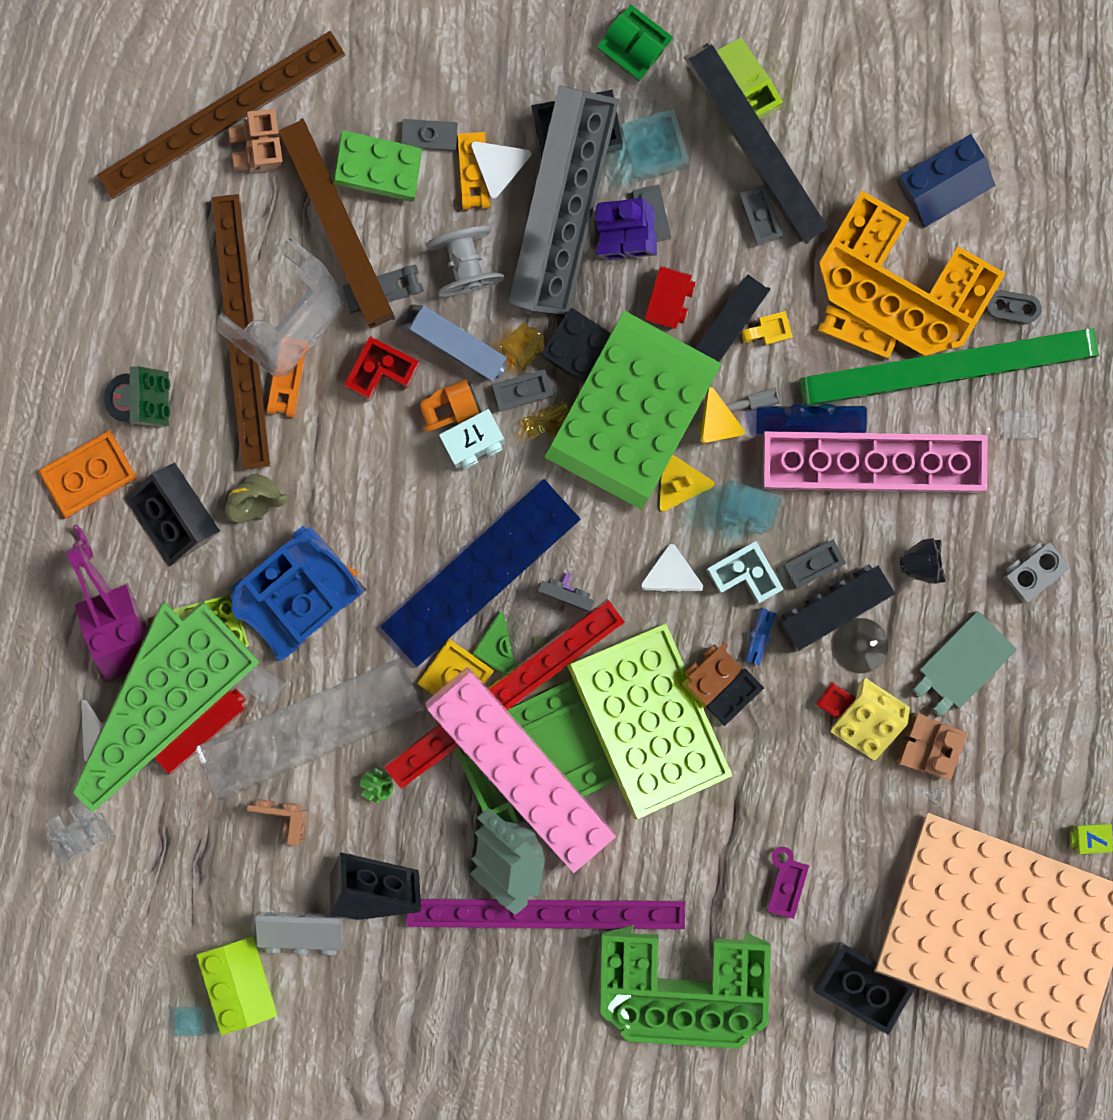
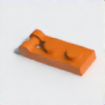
[267,337,308,418]

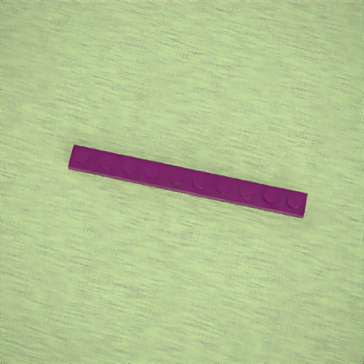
[407,898,685,929]

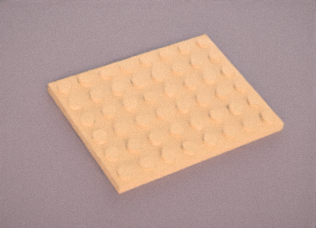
[875,813,1113,1049]

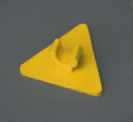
[697,387,745,443]
[660,455,715,512]

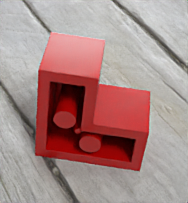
[344,336,420,401]

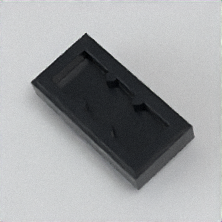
[706,668,764,726]

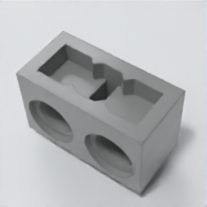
[1003,542,1071,603]

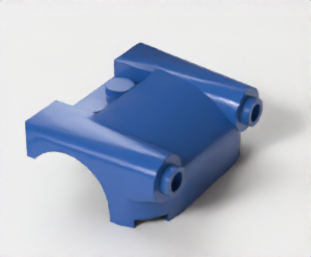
[229,526,367,661]

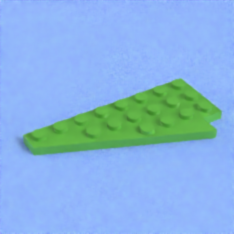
[73,601,260,813]

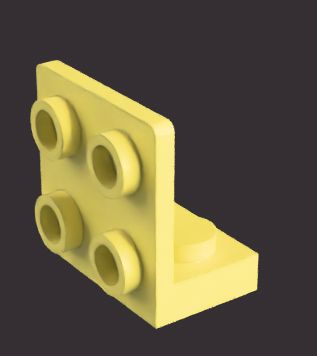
[831,678,910,760]

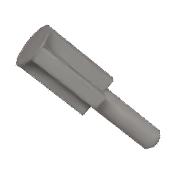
[725,388,780,411]

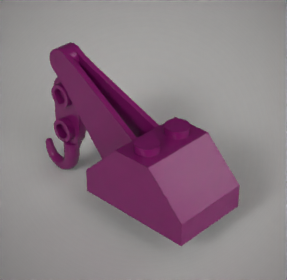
[67,525,148,682]

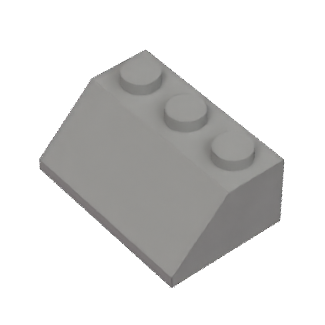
[255,912,344,955]

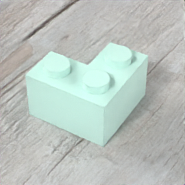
[706,541,784,604]

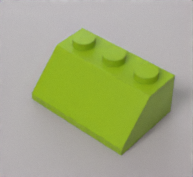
[197,936,278,1036]

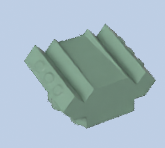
[470,808,545,915]

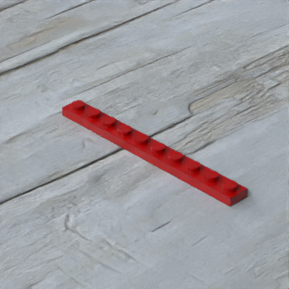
[384,599,625,789]

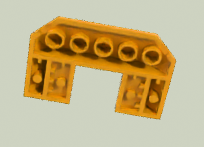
[820,190,1006,356]

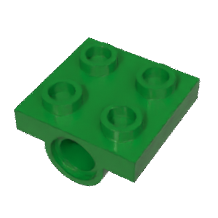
[597,4,674,82]

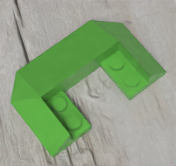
[601,925,771,1049]

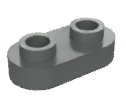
[986,290,1042,324]

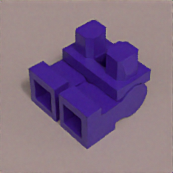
[596,198,657,260]

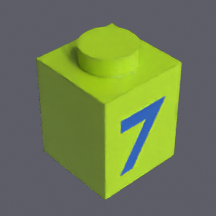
[1069,823,1113,854]

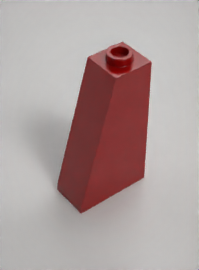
[154,688,247,774]

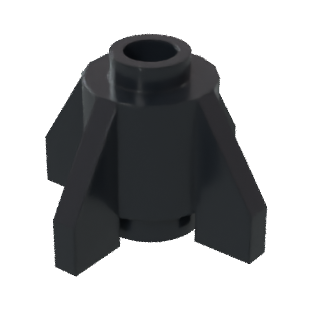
[900,538,946,583]

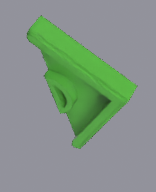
[472,611,515,675]

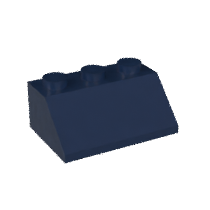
[896,134,996,228]

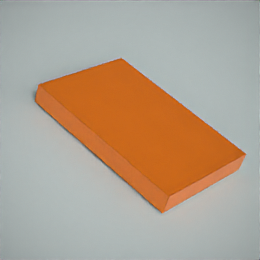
[38,430,138,519]

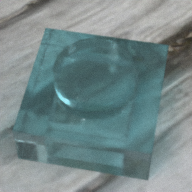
[175,1006,204,1036]

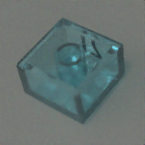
[620,109,689,183]
[716,480,782,535]

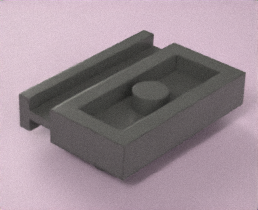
[538,578,594,612]

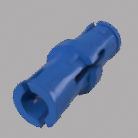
[743,608,777,666]

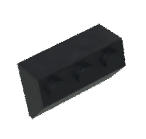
[125,462,220,566]

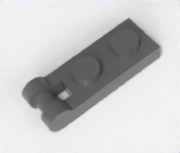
[342,265,424,313]

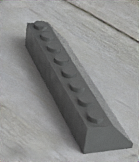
[508,85,619,315]

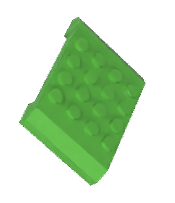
[544,310,721,510]
[455,679,617,823]

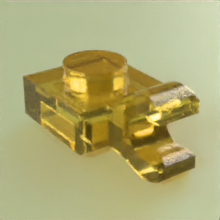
[522,401,569,438]

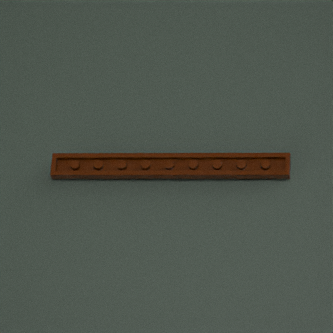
[97,30,346,199]
[211,194,271,470]

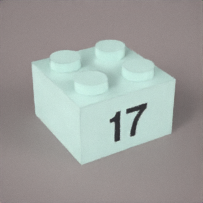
[439,409,505,470]

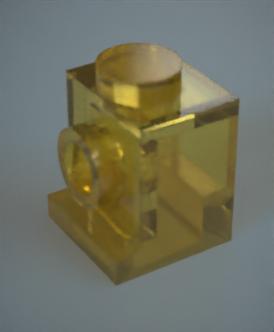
[500,322,545,373]

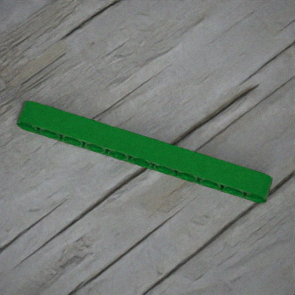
[799,328,1099,407]

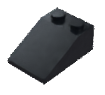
[330,852,421,920]

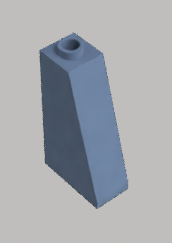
[399,305,507,381]

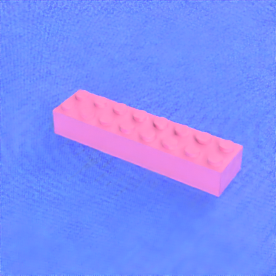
[762,432,988,493]
[425,666,616,873]

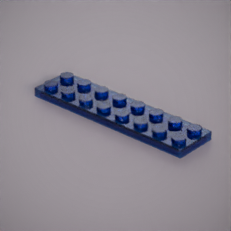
[380,479,581,668]

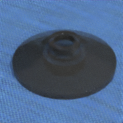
[833,618,888,673]

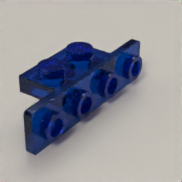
[756,404,867,435]

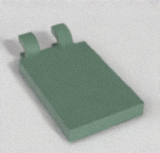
[911,611,1017,717]

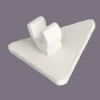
[472,141,531,199]
[642,544,703,592]
[81,700,105,761]

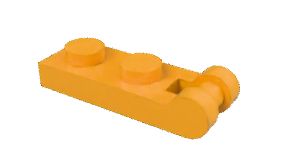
[458,132,490,210]
[817,305,897,360]

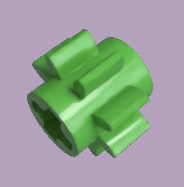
[359,767,394,804]

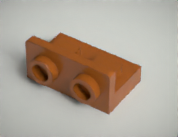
[681,642,744,708]

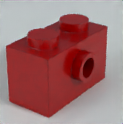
[645,265,696,329]

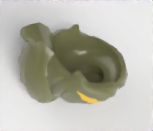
[224,474,289,523]

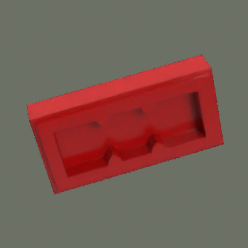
[815,681,856,719]

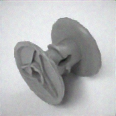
[425,226,504,297]

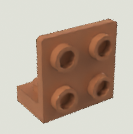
[247,799,308,846]

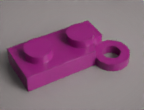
[767,846,809,919]

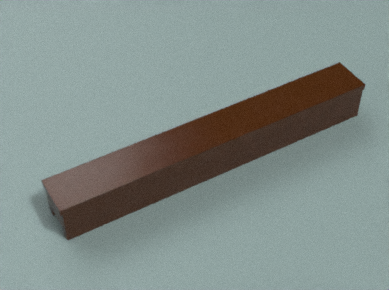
[279,118,396,329]

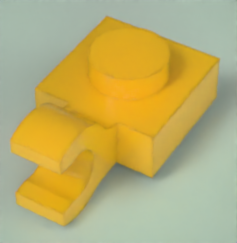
[741,311,793,346]

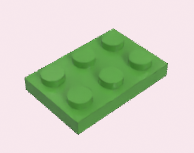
[333,130,422,202]

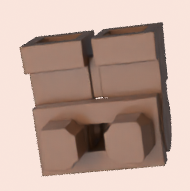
[228,109,283,174]
[896,713,967,780]

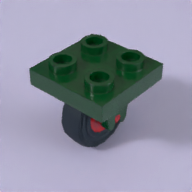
[104,366,171,427]

